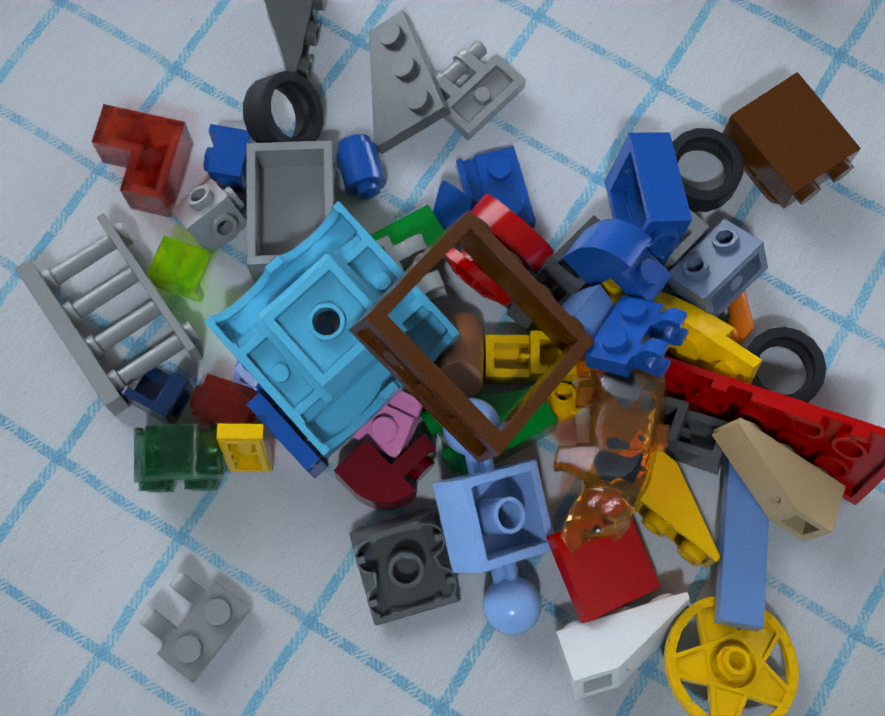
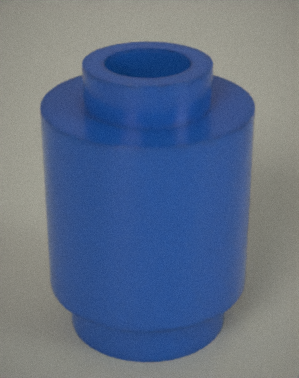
[336,134,386,200]

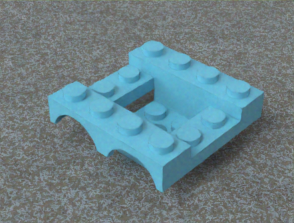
[204,201,461,458]

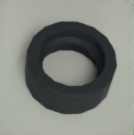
[243,71,324,143]
[672,128,744,212]
[746,327,827,403]

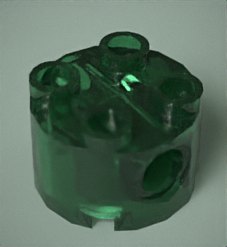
[133,424,224,493]

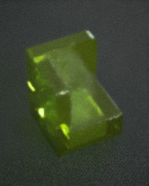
[147,236,211,303]

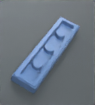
[714,454,769,632]

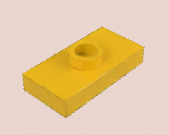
[216,423,273,472]

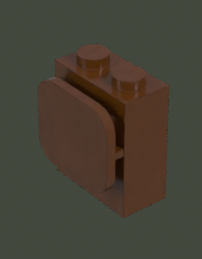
[723,72,861,209]

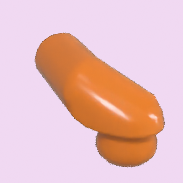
[725,291,754,346]

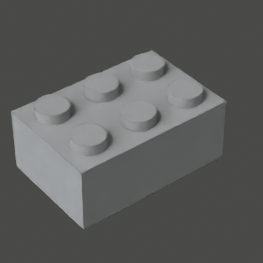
[246,140,336,281]

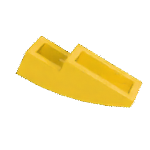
[483,331,605,385]

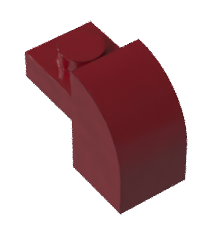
[333,434,436,510]

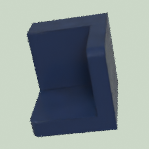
[121,367,196,427]

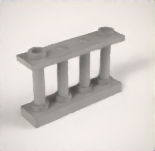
[15,213,202,416]

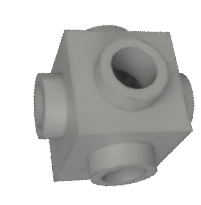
[171,178,247,256]

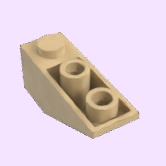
[712,418,846,541]

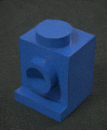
[203,124,255,193]

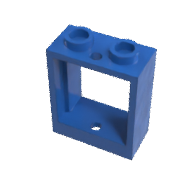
[604,132,692,266]

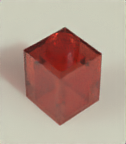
[190,373,259,430]

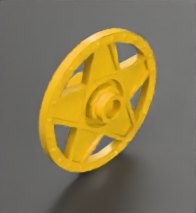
[664,596,799,716]

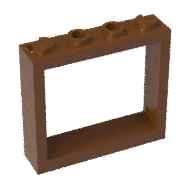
[349,210,595,463]

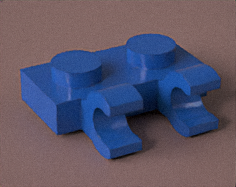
[584,295,689,378]

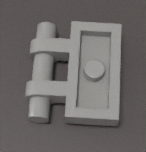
[434,41,526,141]

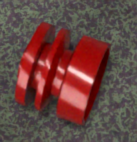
[444,194,554,309]

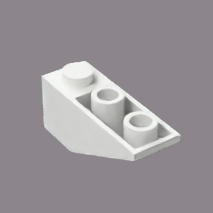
[556,592,690,700]

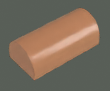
[436,313,485,398]

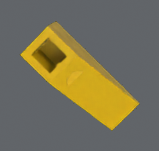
[603,434,720,568]

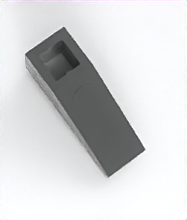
[264,0,327,81]

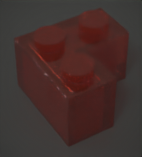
[91,104,194,218]

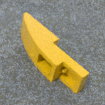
[600,278,763,384]

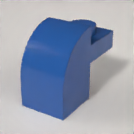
[563,219,672,302]

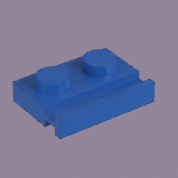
[456,146,536,228]
[246,393,327,478]

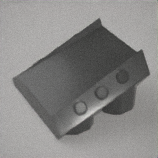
[349,509,461,625]

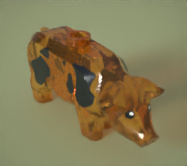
[553,355,669,554]

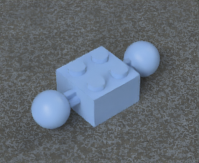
[432,398,553,635]

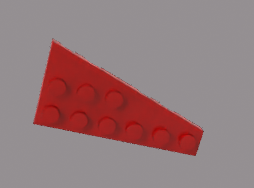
[632,356,885,505]

